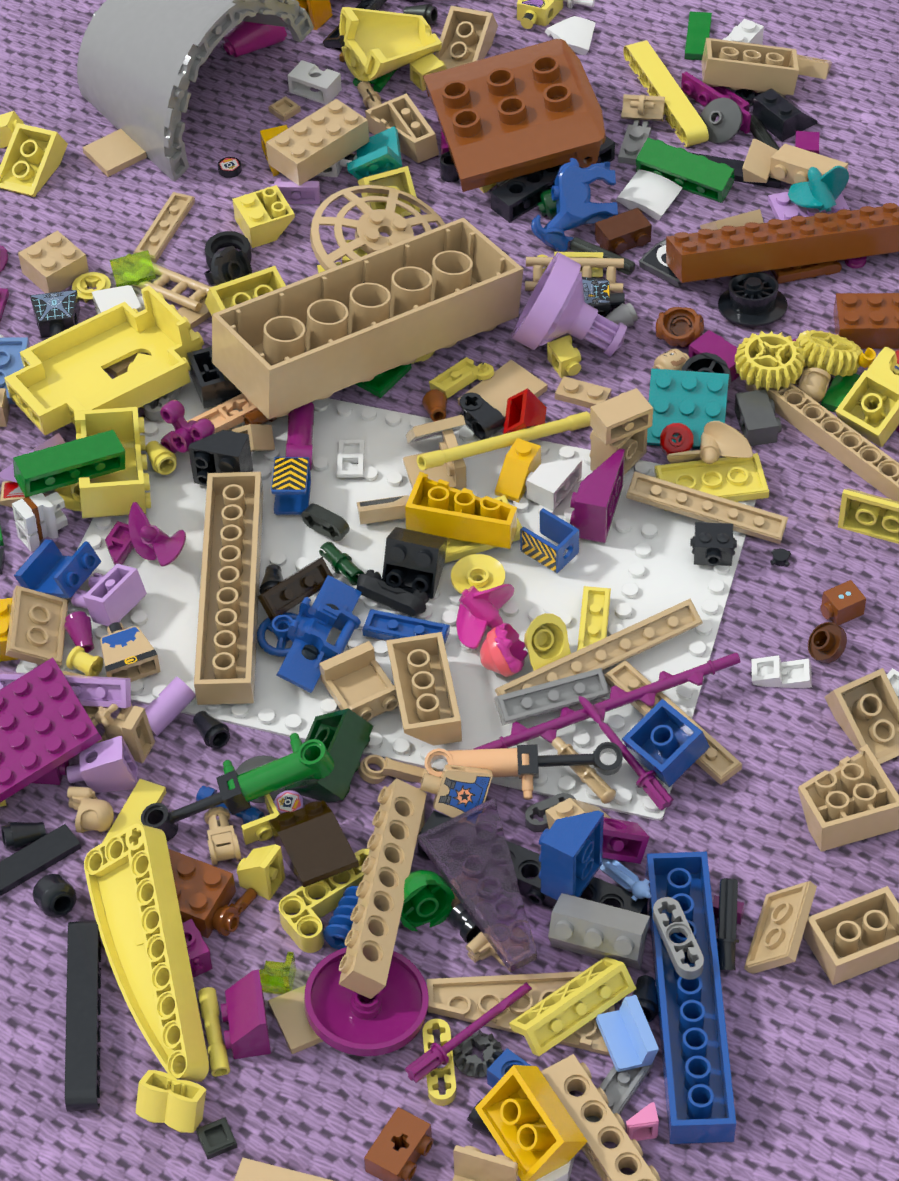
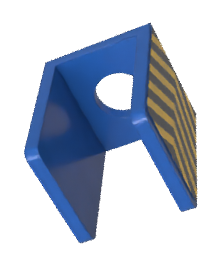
[271,457,311,515]
[520,508,579,573]

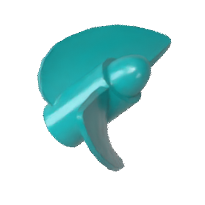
[788,166,849,212]

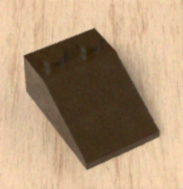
[269,800,359,887]

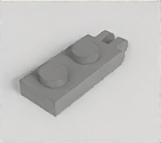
[618,119,651,165]

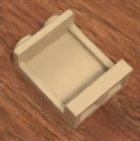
[319,641,399,722]

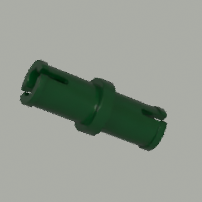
[319,542,364,586]

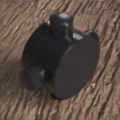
[770,548,791,567]

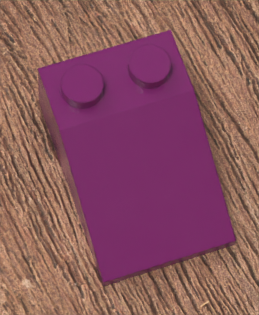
[570,448,625,543]

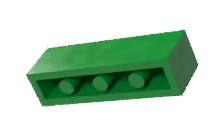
[636,138,734,203]
[13,430,125,498]

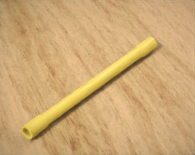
[417,411,590,470]

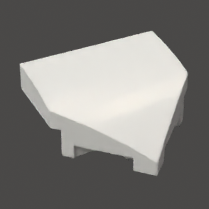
[545,16,595,55]

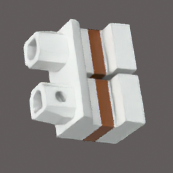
[12,492,68,552]

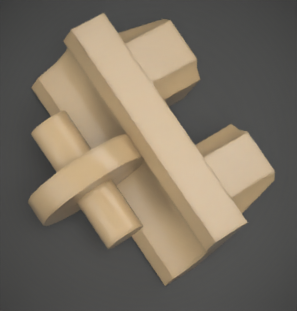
[621,94,665,121]

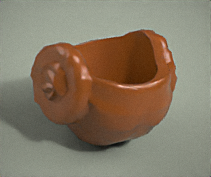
[656,307,704,347]

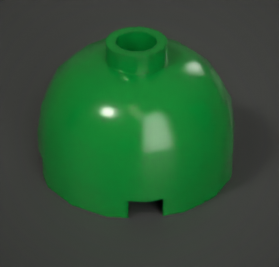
[400,870,455,931]

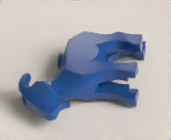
[531,158,618,252]

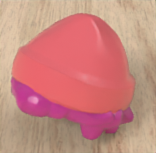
[480,623,528,677]

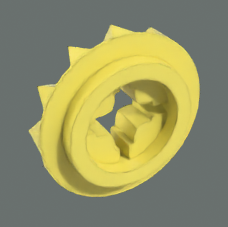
[72,272,111,303]

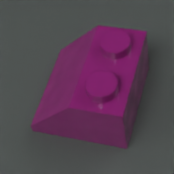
[221,969,271,1059]

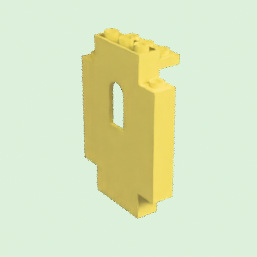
[4,285,204,435]

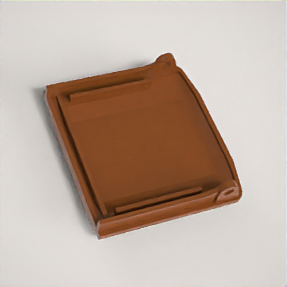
[423,39,606,192]

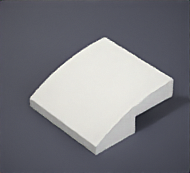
[616,169,682,220]

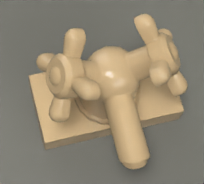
[92,703,155,763]

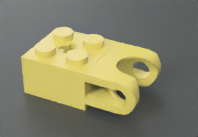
[835,347,899,448]

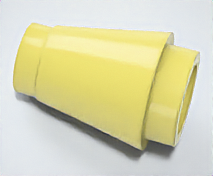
[146,441,177,475]

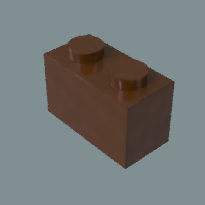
[595,208,652,254]

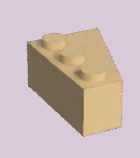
[365,93,439,163]

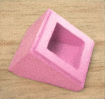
[626,1102,659,1141]

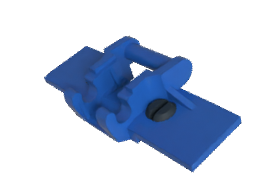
[276,575,362,693]

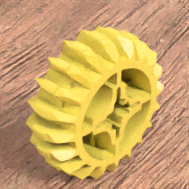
[735,330,805,392]
[796,330,863,377]

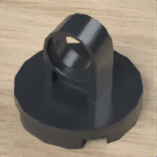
[204,246,252,286]

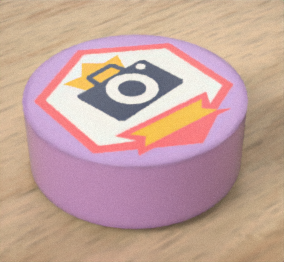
[274,790,304,814]

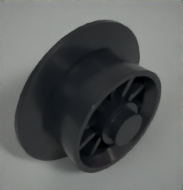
[718,272,788,327]

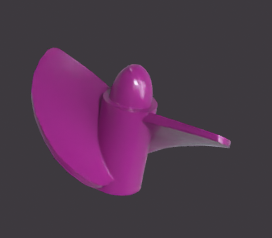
[128,502,186,566]

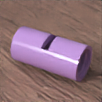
[145,676,196,737]

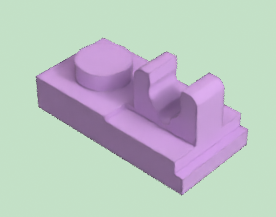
[272,178,321,204]

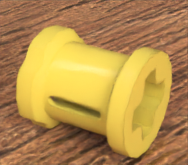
[66,646,104,676]

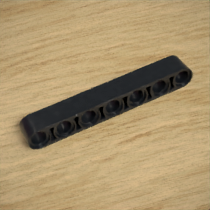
[65,920,101,1112]

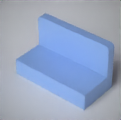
[596,995,659,1072]

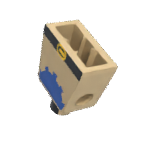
[100,622,161,682]

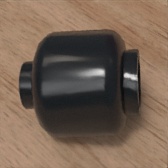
[33,874,77,918]

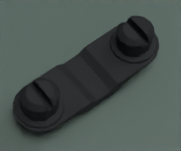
[356,570,429,616]

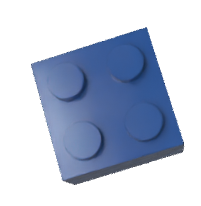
[622,699,710,787]

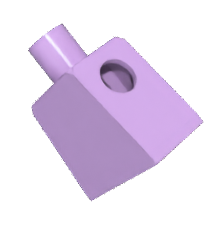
[66,736,138,793]

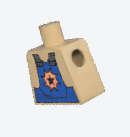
[420,765,493,828]

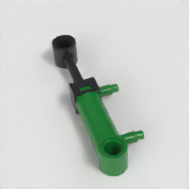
[141,733,334,841]

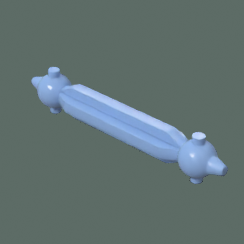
[599,858,651,901]

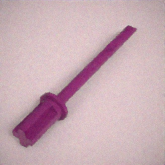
[579,696,674,811]
[405,982,532,1083]

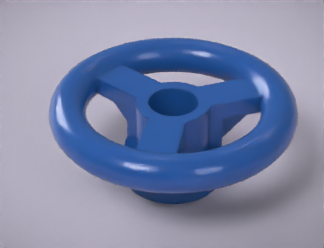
[257,612,298,657]

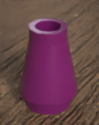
[64,611,94,653]

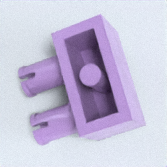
[71,564,147,626]

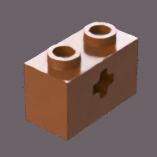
[364,1107,434,1181]

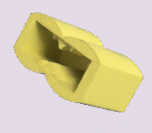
[135,1070,206,1133]

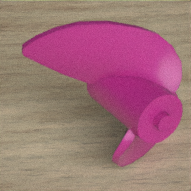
[456,584,514,649]

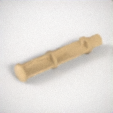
[551,737,616,804]

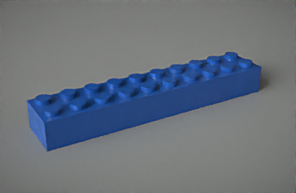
[646,851,736,1144]

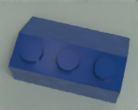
[539,810,604,901]

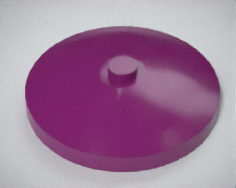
[304,947,429,1056]

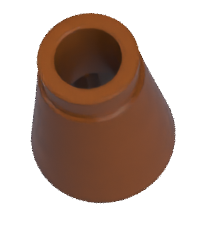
[422,389,447,421]

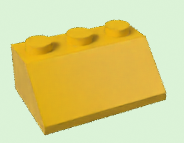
[475,1065,588,1181]

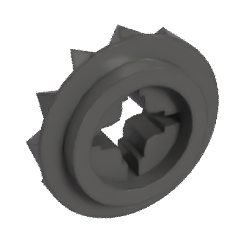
[453,1029,503,1078]

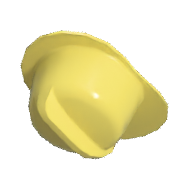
[524,613,571,671]

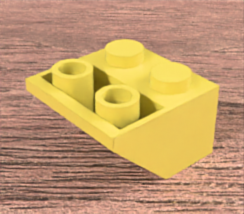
[232,185,295,248]

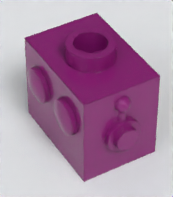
[182,919,213,978]

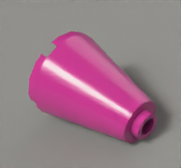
[223,21,287,57]

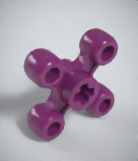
[160,400,215,464]

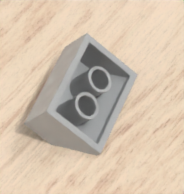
[548,893,650,970]

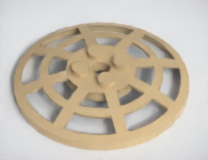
[310,185,445,271]

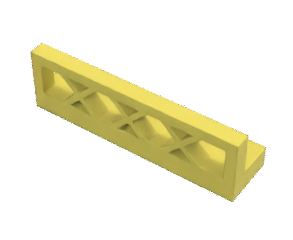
[509,956,636,1056]

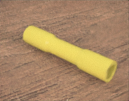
[198,987,230,1077]

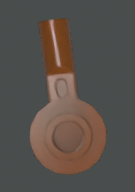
[212,888,257,936]

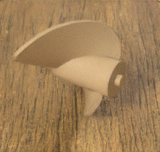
[667,421,753,464]

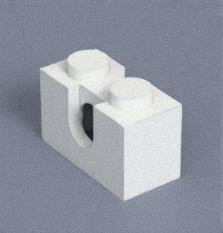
[288,60,342,105]

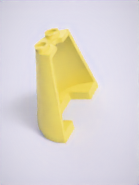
[339,7,442,81]

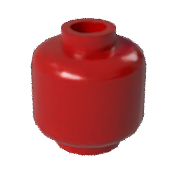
[660,423,694,455]

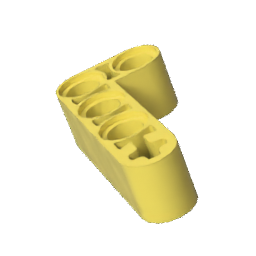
[279,849,369,953]

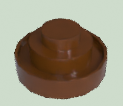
[808,622,847,664]

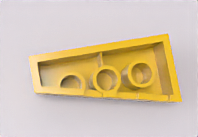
[405,472,517,549]

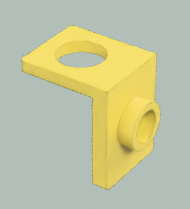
[241,794,279,845]

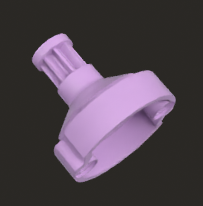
[511,252,627,357]

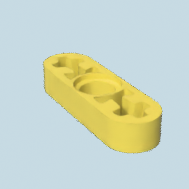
[422,1019,456,1106]

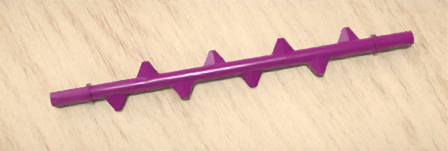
[473,652,741,750]

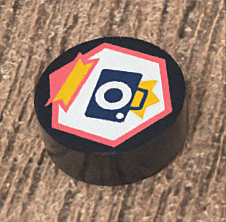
[218,157,242,178]

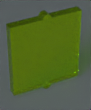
[110,250,156,287]

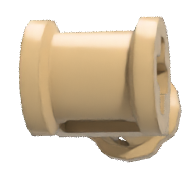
[204,807,241,866]

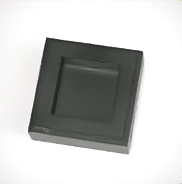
[196,1117,237,1159]

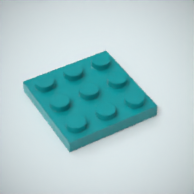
[647,368,729,449]

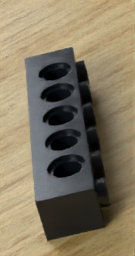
[490,136,615,223]

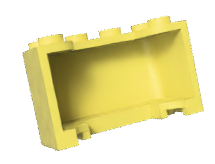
[74,407,151,519]

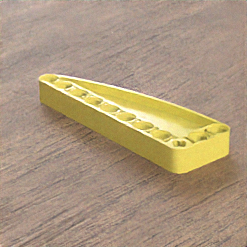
[84,823,209,1082]

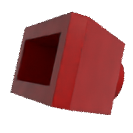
[503,388,547,434]

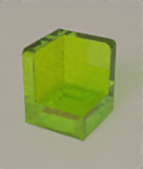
[259,952,296,994]

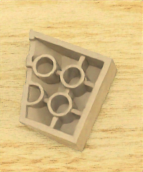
[798,744,899,852]

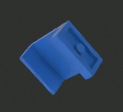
[14,539,102,598]

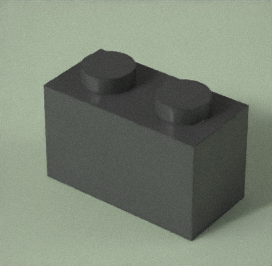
[734,389,782,446]

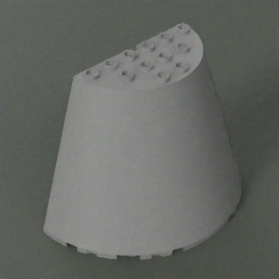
[77,0,314,181]

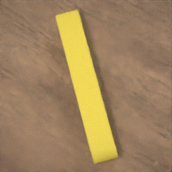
[623,40,709,148]

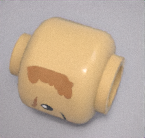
[653,349,690,370]

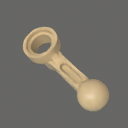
[359,755,440,784]

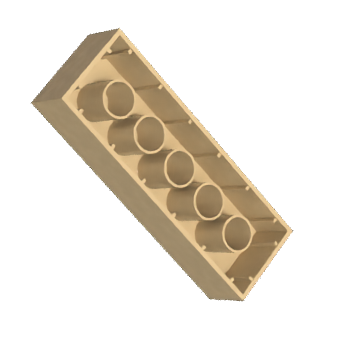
[212,218,523,419]

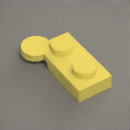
[429,357,494,399]

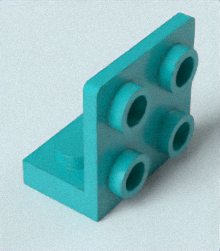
[347,127,402,180]

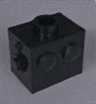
[690,522,737,566]

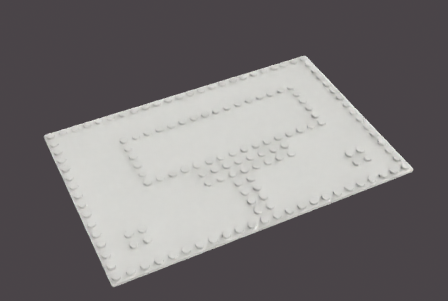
[16,371,757,821]

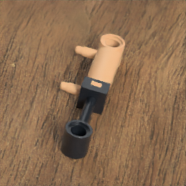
[424,742,623,800]

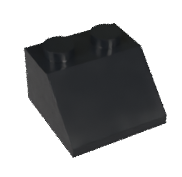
[752,88,818,142]

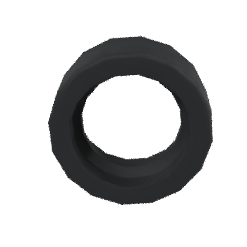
[205,231,252,269]

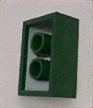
[284,708,374,803]

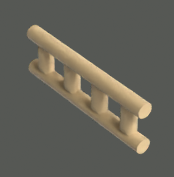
[525,257,624,293]
[123,260,211,312]

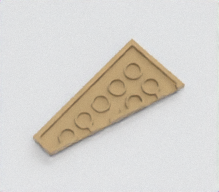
[427,971,615,1056]

